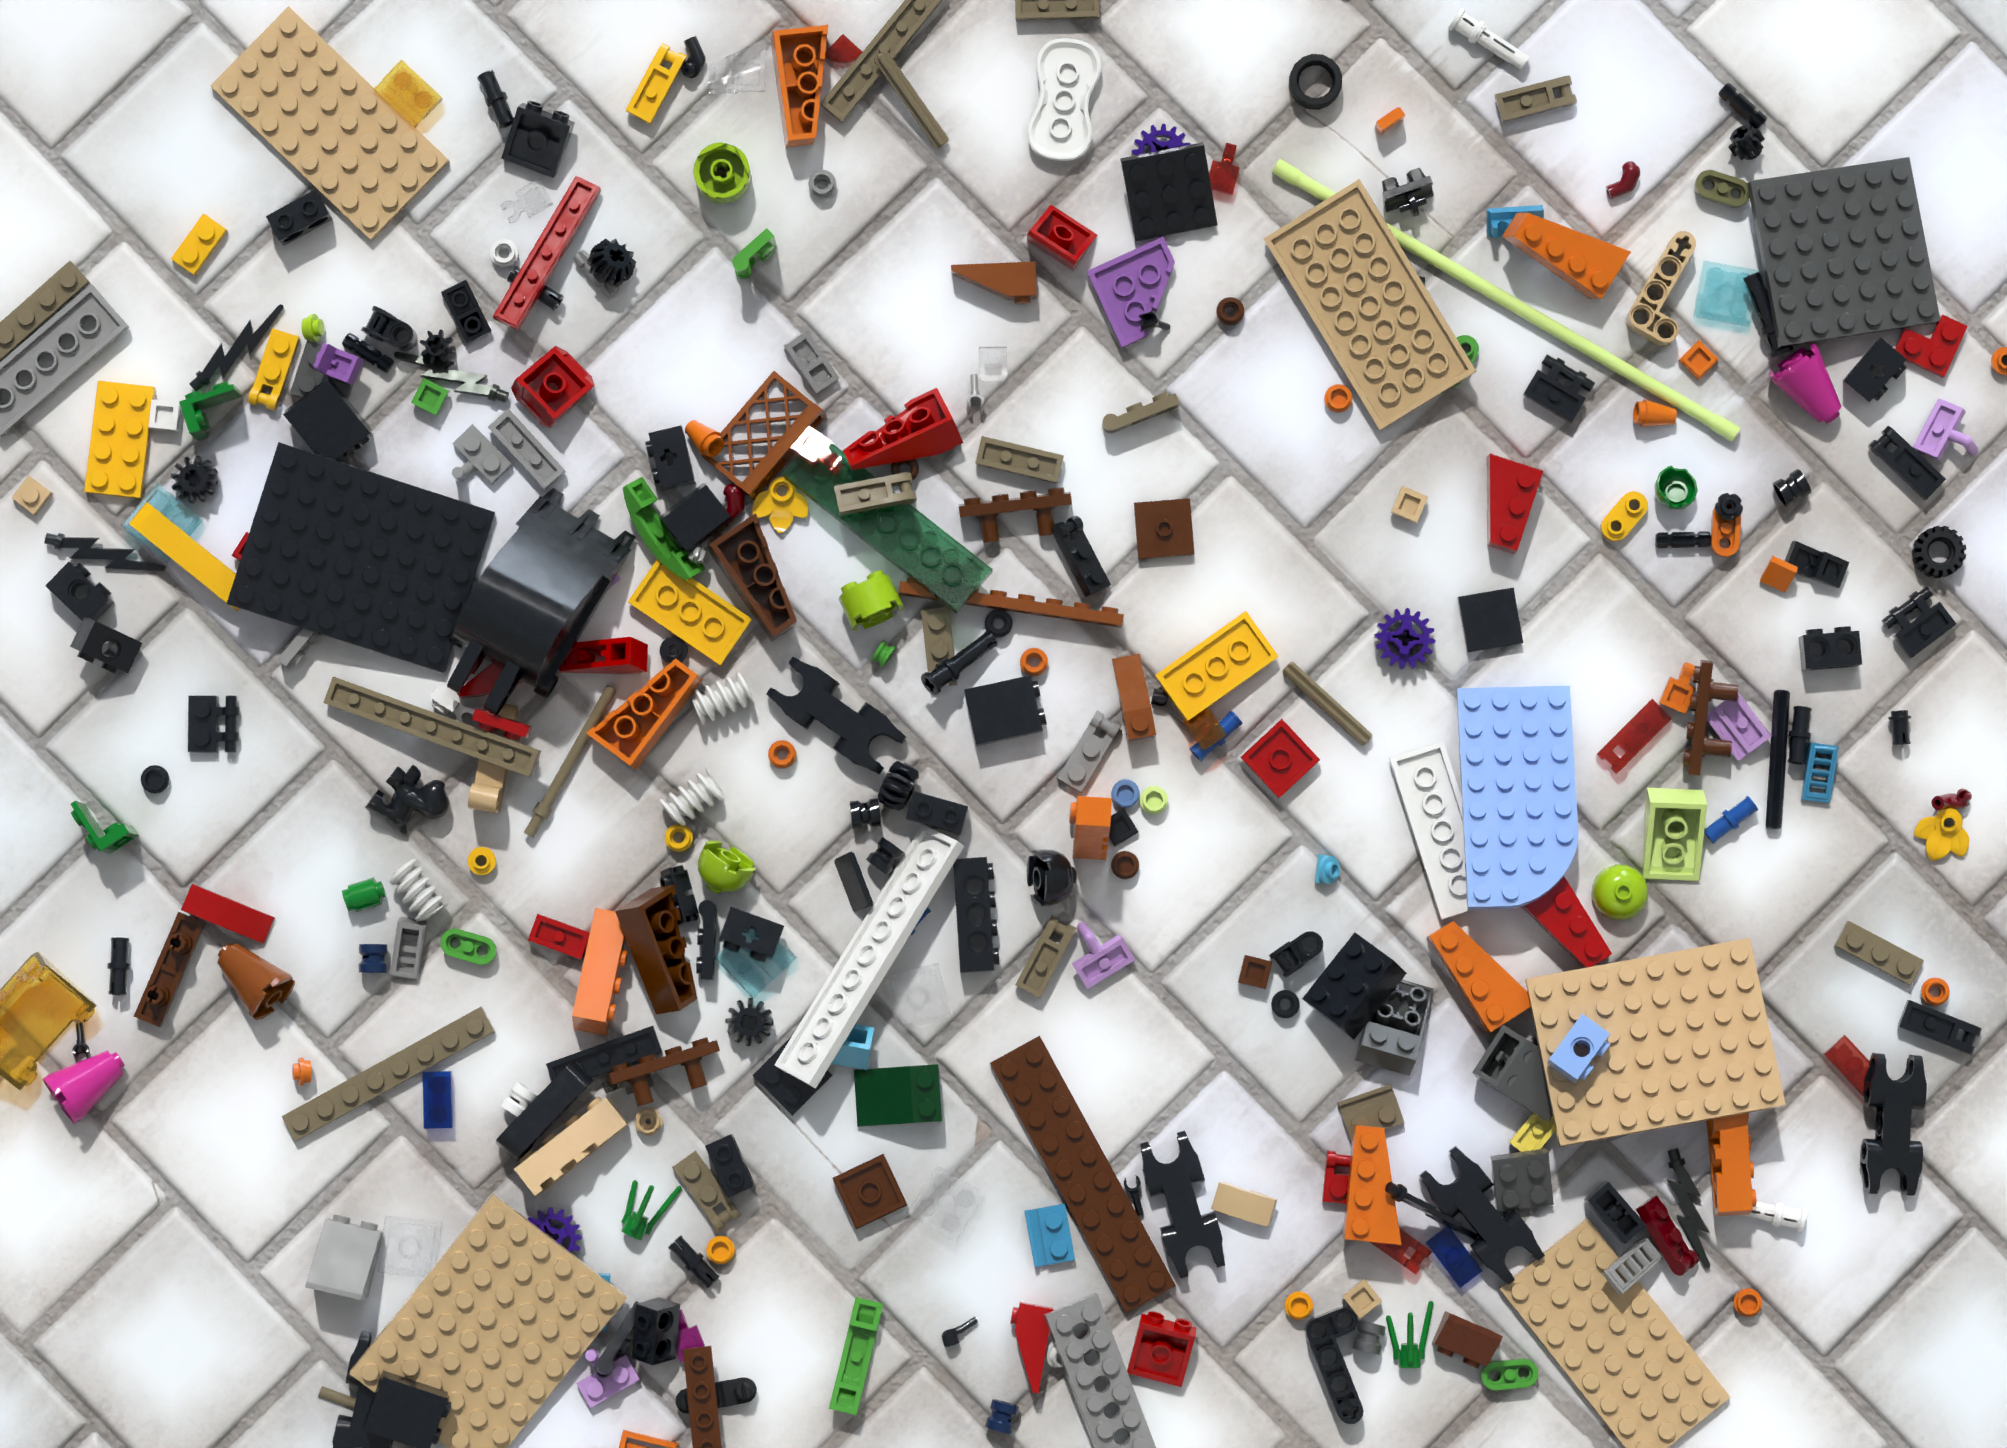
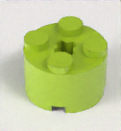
[693,142,751,204]
[839,570,904,631]

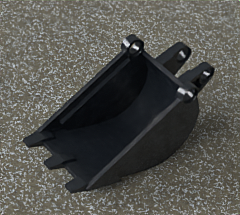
[447,488,636,716]

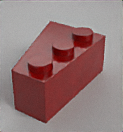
[1486,453,1543,554]

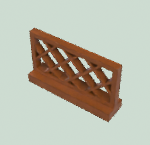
[701,371,827,500]

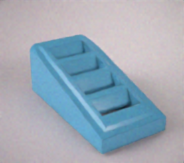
[1801,743,1839,803]

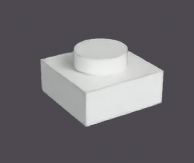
[148,399,181,431]

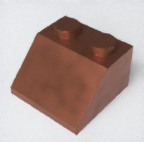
[1432,1311,1503,1368]

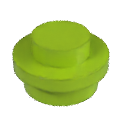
[301,314,325,342]

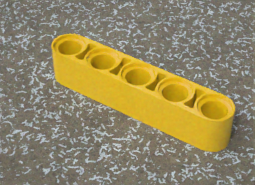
[129,502,240,611]

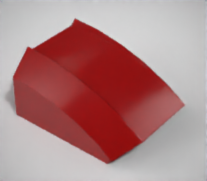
[511,346,595,428]

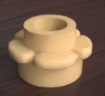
[635,1108,663,1136]

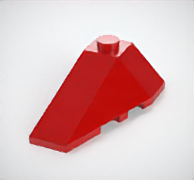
[843,388,963,470]

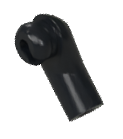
[681,36,706,78]

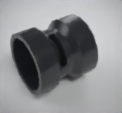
[1773,469,1812,507]
[850,798,881,829]
[866,837,905,876]

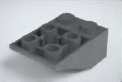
[1355,980,1433,1076]
[1472,1025,1553,1122]

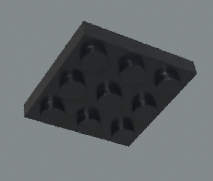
[1120,142,1218,242]

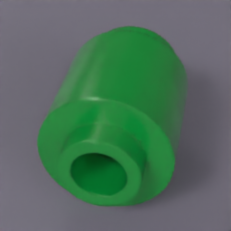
[342,877,386,912]

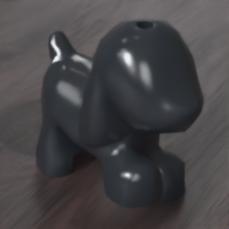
[365,765,450,835]

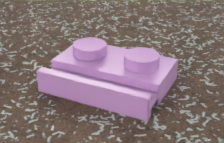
[1707,692,1772,761]

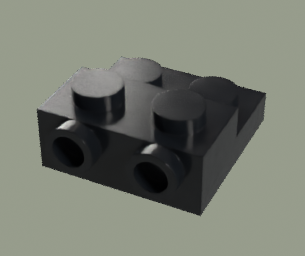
[501,101,575,178]

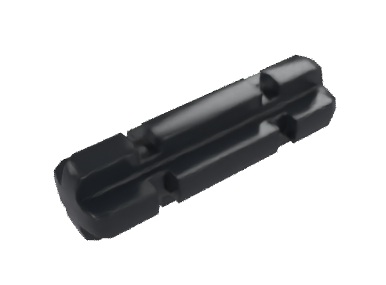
[1718,83,1767,129]
[342,333,394,373]
[1655,531,1711,548]

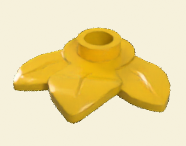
[752,477,808,533]
[1914,808,1969,861]

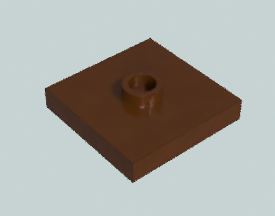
[1134,498,1194,559]
[832,1154,908,1230]

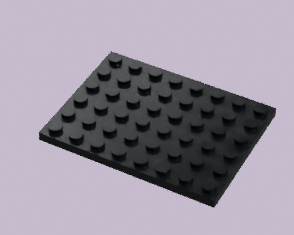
[226,442,495,673]

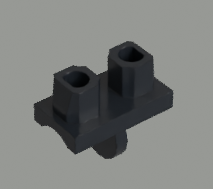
[1382,168,1434,217]

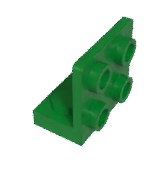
[179,382,242,441]
[71,801,139,854]

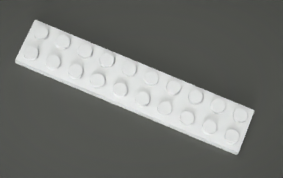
[775,824,964,1089]

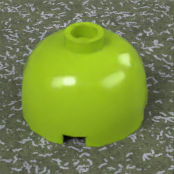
[698,840,756,894]
[1591,864,1648,921]

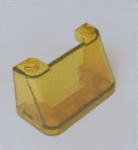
[0,952,97,1090]

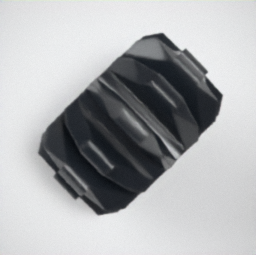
[587,238,637,287]
[171,456,220,504]
[878,761,919,811]
[725,998,774,1046]

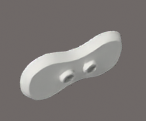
[1027,38,1101,161]

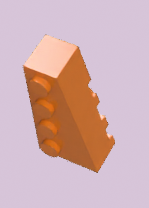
[770,25,828,148]
[1502,213,1631,299]
[586,658,703,770]
[1069,796,1112,860]
[572,908,628,1036]
[1427,921,1531,1033]
[1706,1113,1757,1217]
[1342,1125,1402,1245]

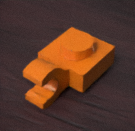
[1658,662,1696,714]

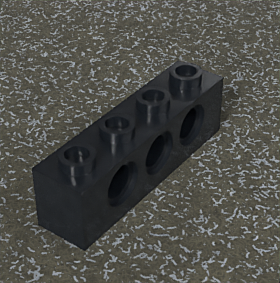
[953,857,999,973]

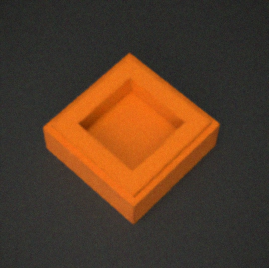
[1375,107,1405,136]
[1678,340,1719,380]
[1760,556,1798,592]

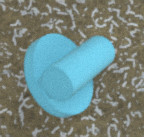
[1314,854,1340,884]

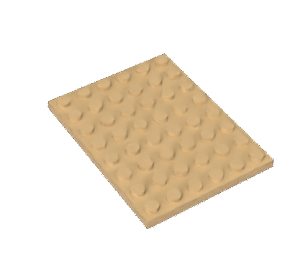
[1525,938,1786,1147]
[350,1193,627,1448]

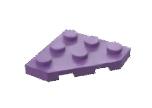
[1087,237,1175,349]

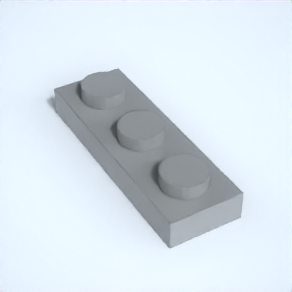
[488,408,566,490]

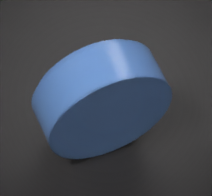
[1111,779,1140,808]

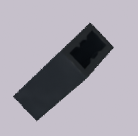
[283,377,372,462]
[964,675,1047,747]
[363,1370,452,1448]

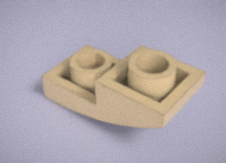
[1211,1182,1278,1227]

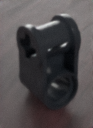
[361,306,418,351]
[1268,931,1323,979]

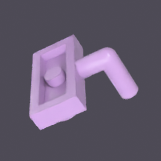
[1913,398,1978,461]
[1072,922,1135,989]
[576,1348,640,1408]

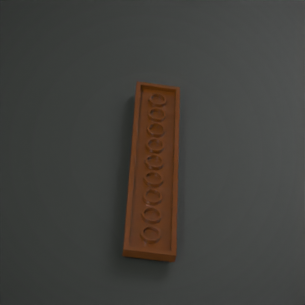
[990,1036,1176,1313]

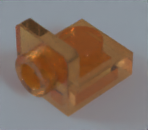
[1182,708,1226,750]

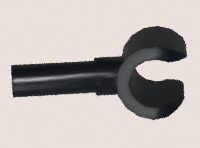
[1139,311,1170,331]
[1151,688,1168,706]
[72,1022,91,1063]
[1124,1175,1144,1216]
[942,1317,978,1347]

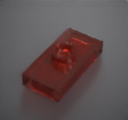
[1823,1035,1869,1096]

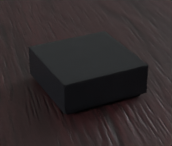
[1109,808,1139,847]

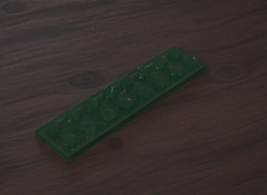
[783,433,993,614]

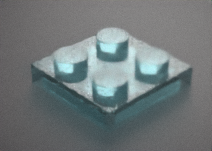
[1693,261,1759,327]

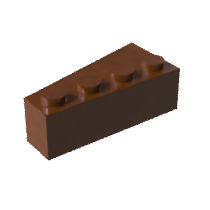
[708,513,797,642]
[615,885,697,1014]

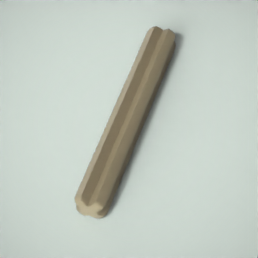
[874,51,949,148]
[1282,662,1372,746]

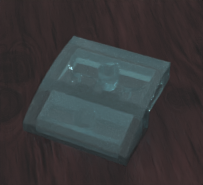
[121,482,203,563]
[715,929,798,999]

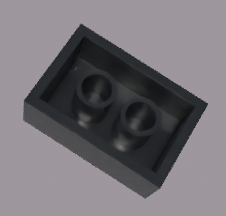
[1302,932,1407,1040]

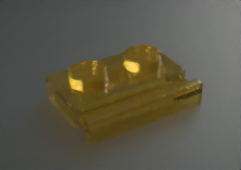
[373,60,443,128]

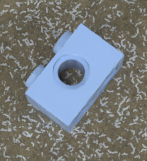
[1547,1014,1610,1084]

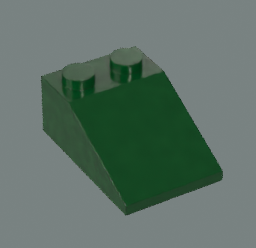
[854,1064,942,1127]

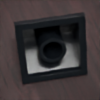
[659,483,733,554]

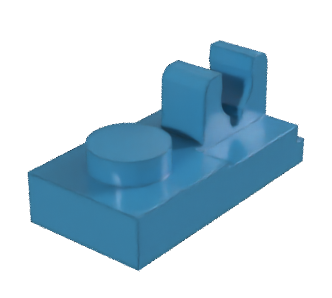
[1486,205,1544,238]

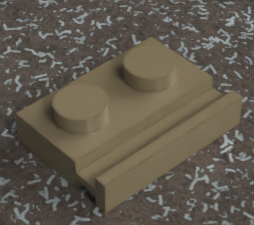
[1337,1084,1405,1141]

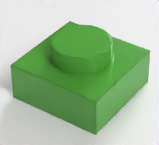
[411,378,450,417]

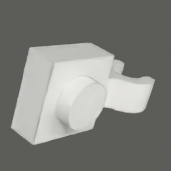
[429,688,475,724]

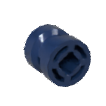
[359,944,387,973]
[985,1399,1019,1434]

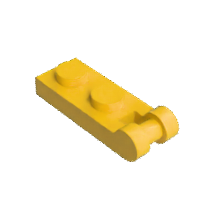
[626,43,688,125]
[248,328,300,411]

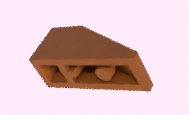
[951,262,1037,304]
[1112,654,1156,742]

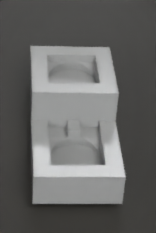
[783,330,839,393]

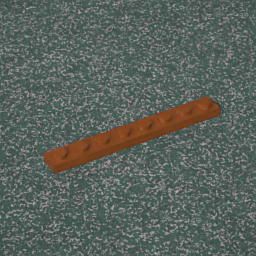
[899,578,1124,628]

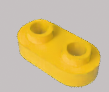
[1600,491,1648,542]

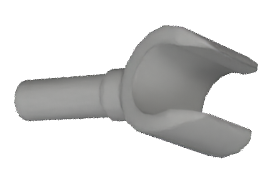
[966,374,984,414]

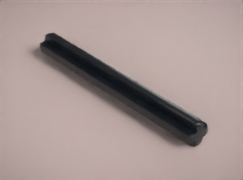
[1765,690,1790,829]

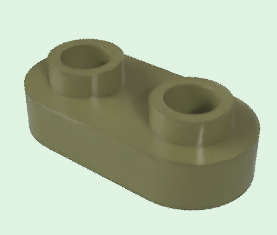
[1694,170,1750,208]

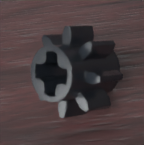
[1728,125,1765,160]
[420,329,455,365]

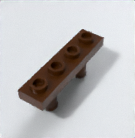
[959,487,1072,542]
[1683,660,1739,776]
[134,912,206,1027]
[605,1037,720,1107]
[683,1345,722,1448]

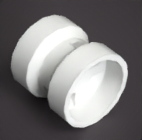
[501,1081,538,1117]

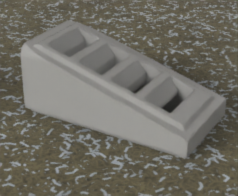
[390,917,427,980]
[1601,1237,1662,1296]

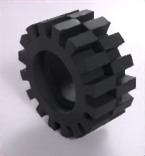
[1912,526,1966,578]

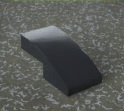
[1785,541,1849,588]

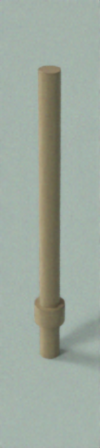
[524,685,617,838]

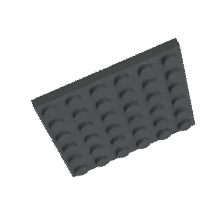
[1747,157,1940,348]

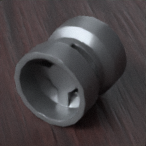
[1352,1320,1386,1355]

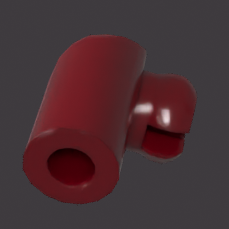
[1606,161,1640,199]
[723,484,744,527]
[1931,788,1972,810]

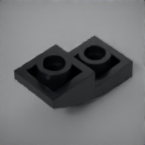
[441,279,492,343]

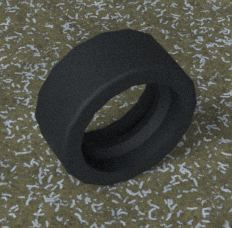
[1289,54,1342,110]

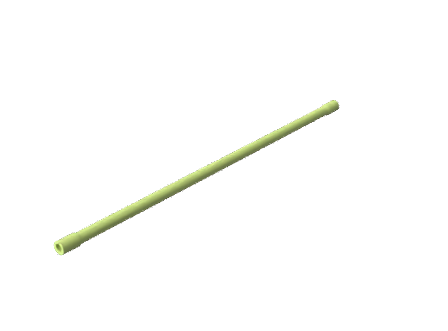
[1272,159,1741,442]

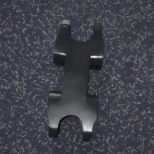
[766,657,907,775]
[1860,1053,1927,1196]
[1140,1130,1225,1279]
[1419,1146,1545,1285]
[332,1330,393,1448]

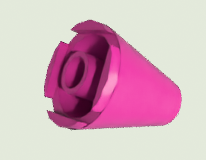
[1768,343,1842,424]
[42,1051,125,1124]

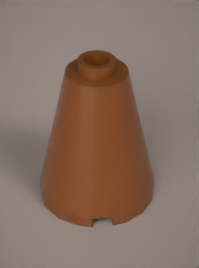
[217,943,295,1020]

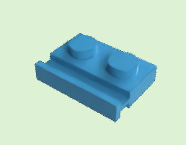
[1025,1203,1075,1267]

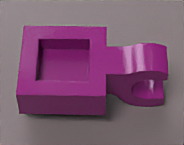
[676,1309,705,1363]

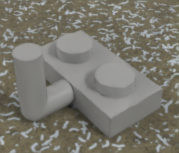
[452,424,512,484]

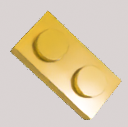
[171,213,227,276]

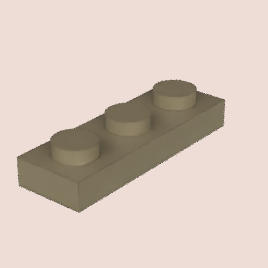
[1015,0,1100,21]
[975,436,1064,484]
[1834,921,1924,985]

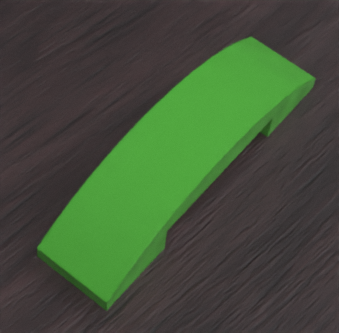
[623,477,706,581]
[829,1297,883,1415]

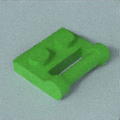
[732,228,777,279]

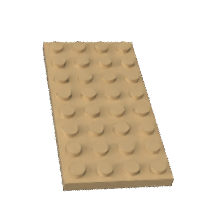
[211,6,450,241]
[1264,179,1477,430]
[1499,1218,1730,1448]

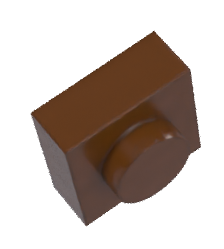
[1238,955,1272,989]

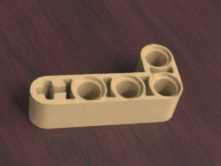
[1626,231,1696,346]
[468,704,518,814]

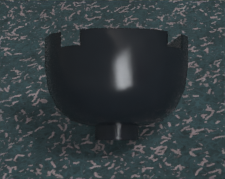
[1027,849,1077,907]

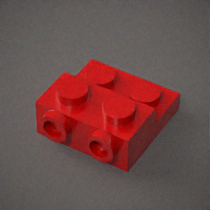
[1127,1311,1196,1387]

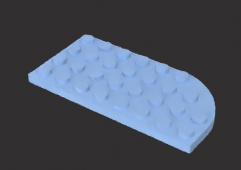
[1456,686,1578,910]

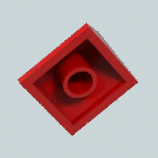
[1027,205,1097,271]

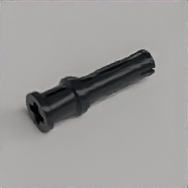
[1743,271,1794,358]
[921,631,998,695]

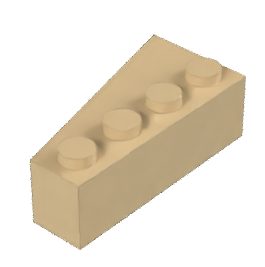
[514,1097,629,1196]

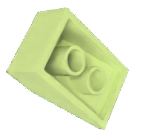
[1642,788,1707,881]

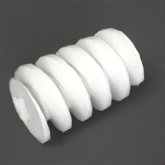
[692,672,755,725]
[660,768,724,826]
[389,858,448,922]

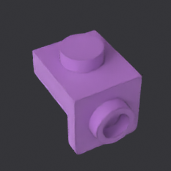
[313,343,364,386]

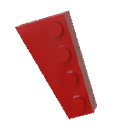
[1521,876,1612,968]

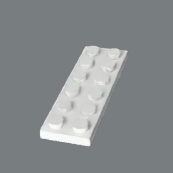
[1389,741,1470,920]

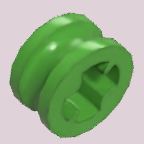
[871,640,896,668]

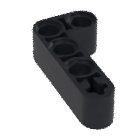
[496,1061,593,1162]
[1304,1306,1364,1424]

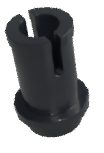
[1888,710,1911,745]

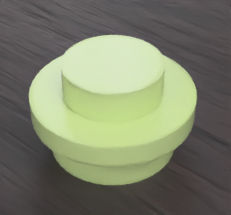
[1140,786,1168,814]

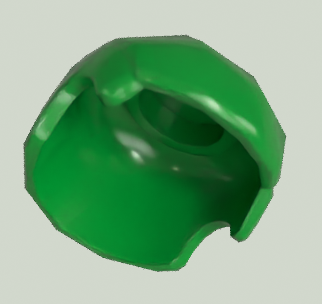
[1654,466,1698,510]

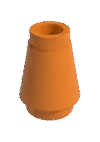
[1633,399,1677,427]
[685,420,724,457]

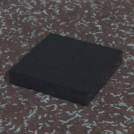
[1457,587,1523,653]

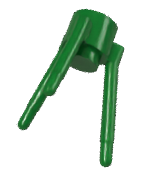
[621,1180,682,1240]
[1386,1301,1434,1368]

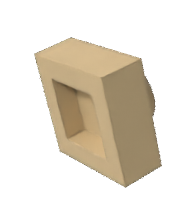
[11,475,53,516]
[1391,486,1428,524]
[1342,1279,1382,1319]

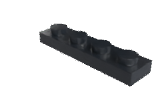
[546,1026,663,1081]

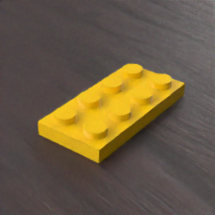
[84,381,155,499]
[628,559,753,666]
[1154,611,1279,722]

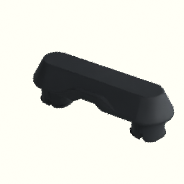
[676,1377,757,1414]

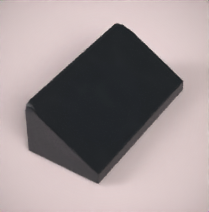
[834,851,873,912]

